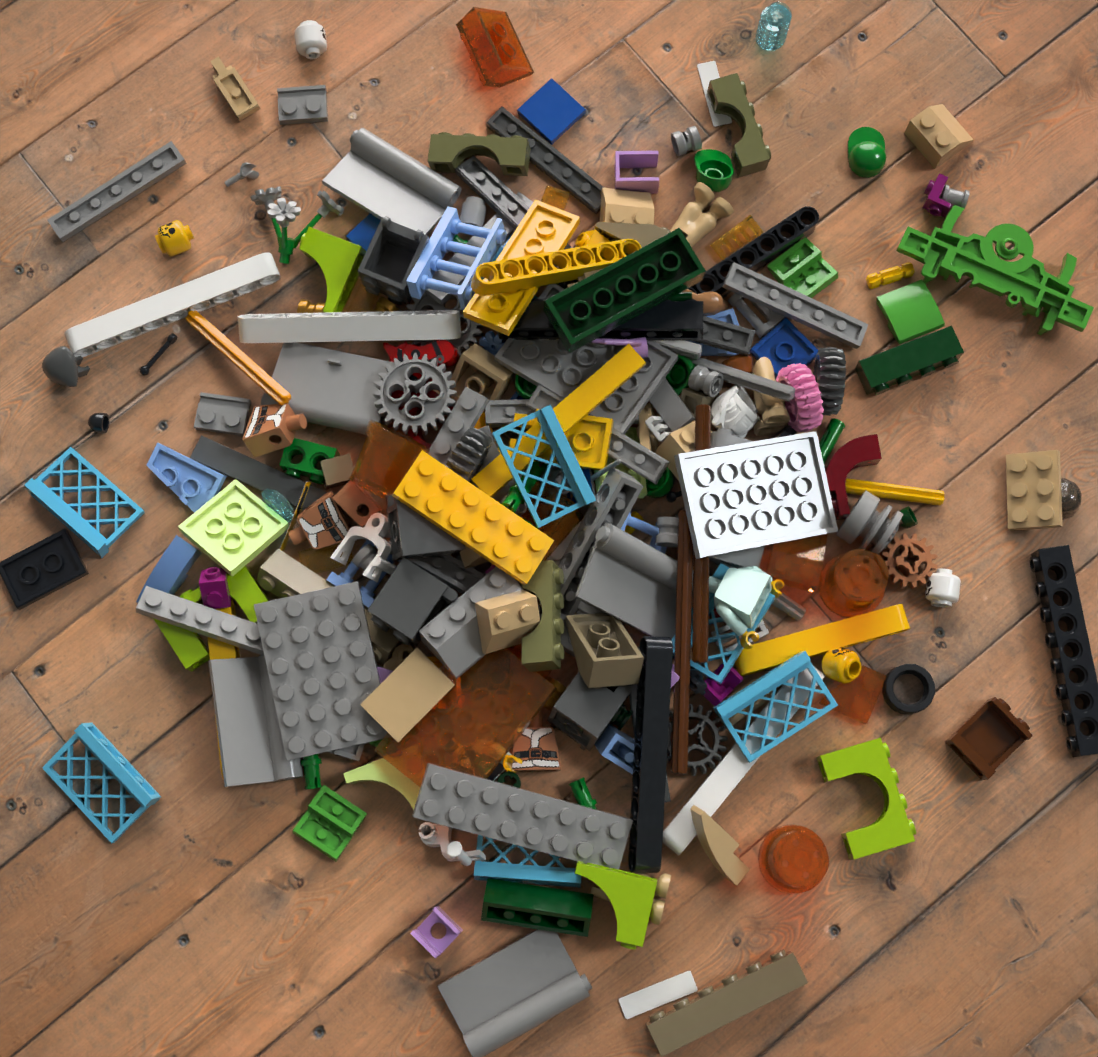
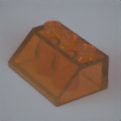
[456,7,534,88]

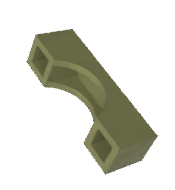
[707,73,771,177]
[428,132,531,176]
[522,560,564,672]

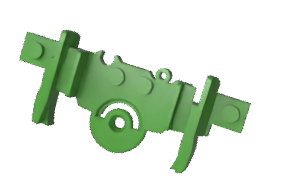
[896,205,1094,335]

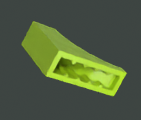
[299,227,366,313]
[575,861,657,949]

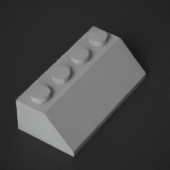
[419,567,522,679]

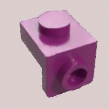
[922,173,952,217]
[199,567,231,609]
[704,661,743,706]

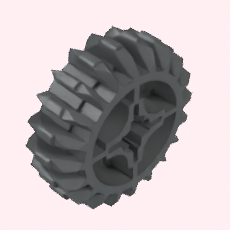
[813,347,846,416]
[445,427,492,483]
[667,704,728,776]

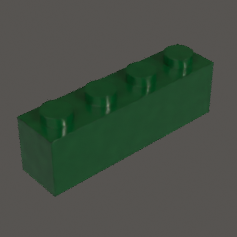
[855,325,964,395]
[481,878,594,937]

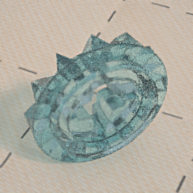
[261,488,294,522]

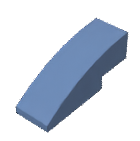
[136,535,201,603]

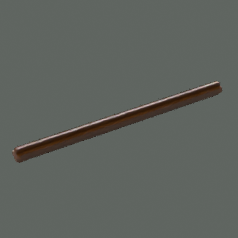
[692,404,711,663]
[672,510,693,774]

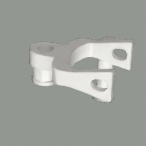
[330,513,397,583]
[418,822,486,866]

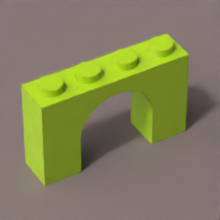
[153,565,270,672]
[816,738,916,860]

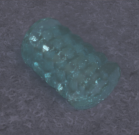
[755,1,792,51]

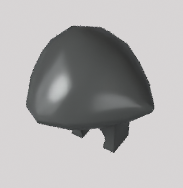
[42,346,90,387]

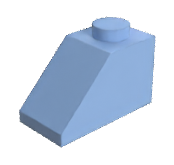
[595,724,634,775]

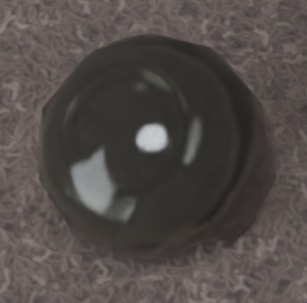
[1061,478,1082,520]

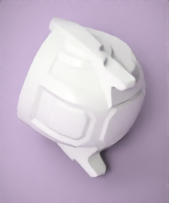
[711,385,760,438]

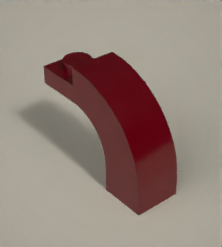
[825,434,882,520]

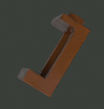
[945,697,1033,780]

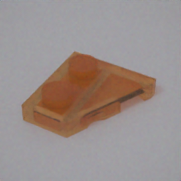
[819,665,887,724]

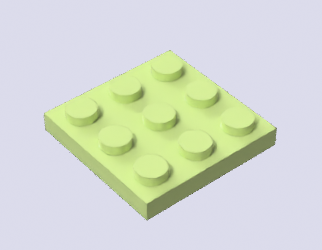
[178,479,289,577]

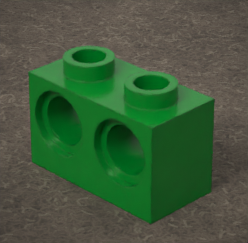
[280,438,340,485]

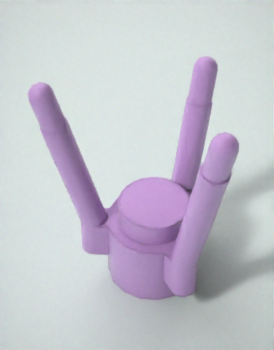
[592,337,648,358]

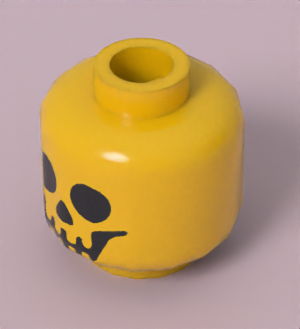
[155,220,194,257]
[822,647,862,683]

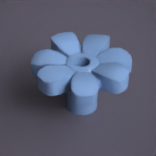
[479,331,506,356]

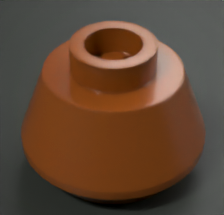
[722,354,753,374]

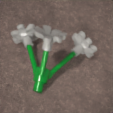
[250,186,344,264]

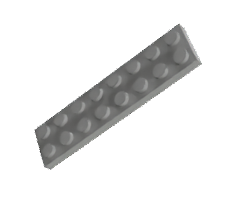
[412,763,633,869]

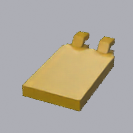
[509,409,614,471]

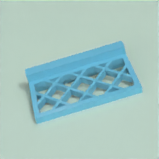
[492,405,596,528]
[24,447,145,558]
[672,563,775,685]
[713,651,838,763]
[42,722,161,843]
[474,835,582,888]

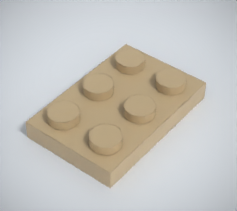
[1006,450,1063,531]

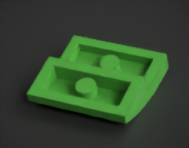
[767,237,838,298]
[877,279,945,344]
[293,785,367,862]

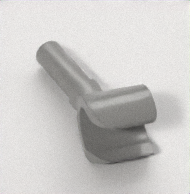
[225,162,259,187]

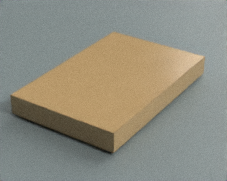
[360,648,455,742]

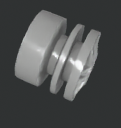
[836,490,903,559]

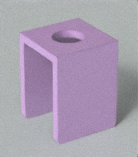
[614,151,659,194]
[410,906,463,958]

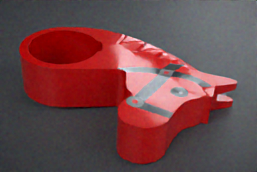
[383,340,459,449]

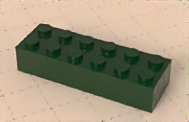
[543,228,706,354]

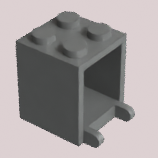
[358,216,429,305]
[386,494,466,561]
[368,557,458,646]
[547,672,633,751]

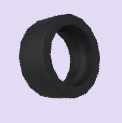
[882,664,935,715]

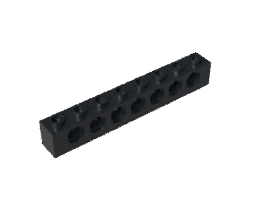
[1029,545,1098,758]

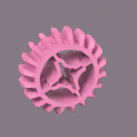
[776,363,824,432]

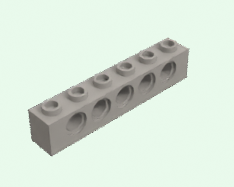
[538,468,644,621]

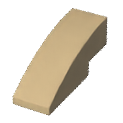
[690,805,750,886]

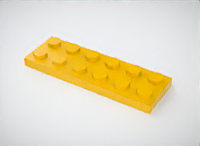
[463,200,580,336]
[392,450,554,585]

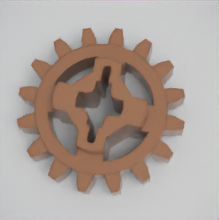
[880,533,938,590]

